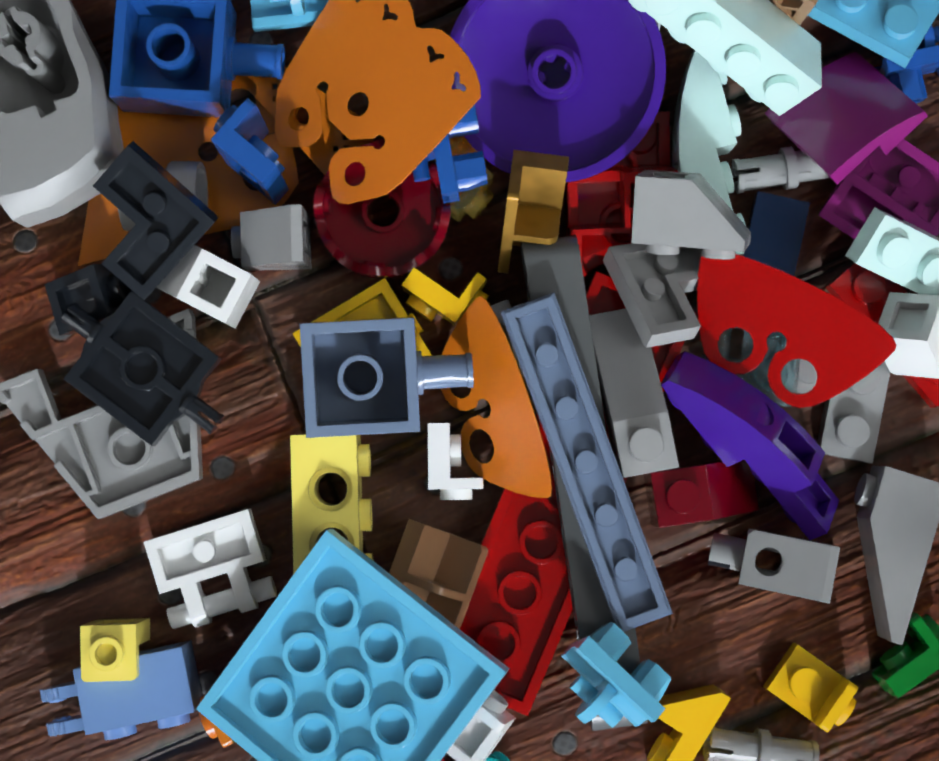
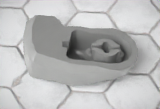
[0,0,124,228]

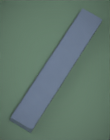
[500,293,673,632]

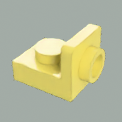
[80,618,150,682]

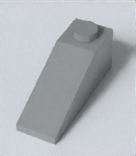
[589,308,679,478]
[854,466,939,645]

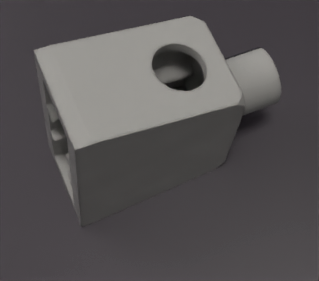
[708,528,840,604]

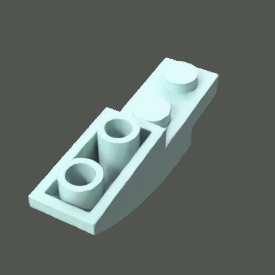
[672,50,746,256]
[845,207,939,295]

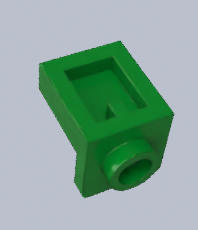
[871,612,939,699]

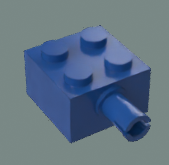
[109,0,285,117]

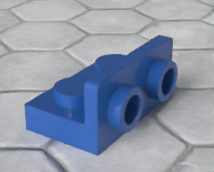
[211,98,289,205]

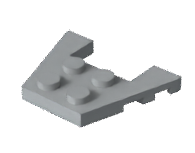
[0,309,203,519]

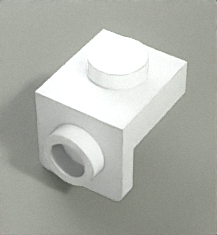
[447,690,516,761]

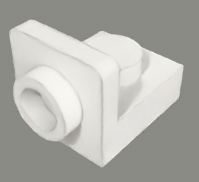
[428,423,483,500]

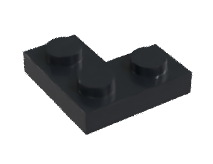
[93,141,219,300]

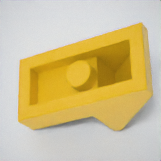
[647,684,731,761]

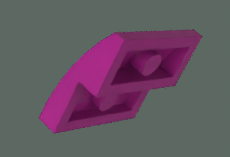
[765,52,928,185]
[818,139,939,240]

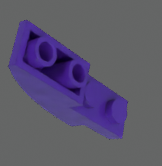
[661,351,840,540]

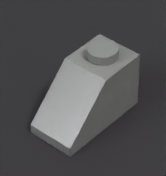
[231,204,312,271]

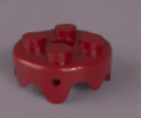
[313,139,451,279]

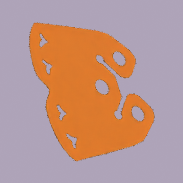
[274,0,481,204]

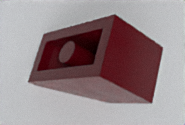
[644,460,759,528]

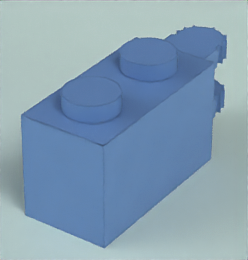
[40,640,202,740]

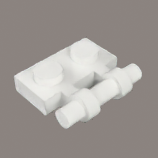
[144,508,277,629]

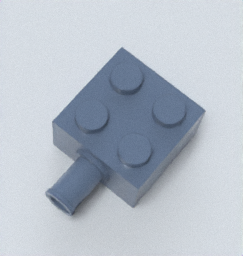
[300,317,474,438]

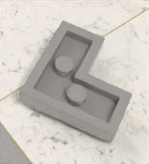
[603,243,702,348]
[780,337,890,464]

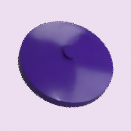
[450,0,666,182]

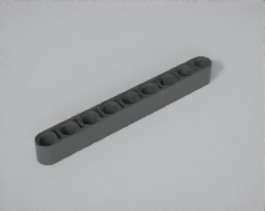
[521,235,648,731]

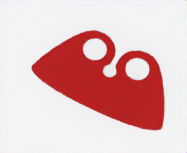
[697,254,897,408]

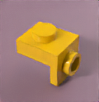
[401,268,489,326]

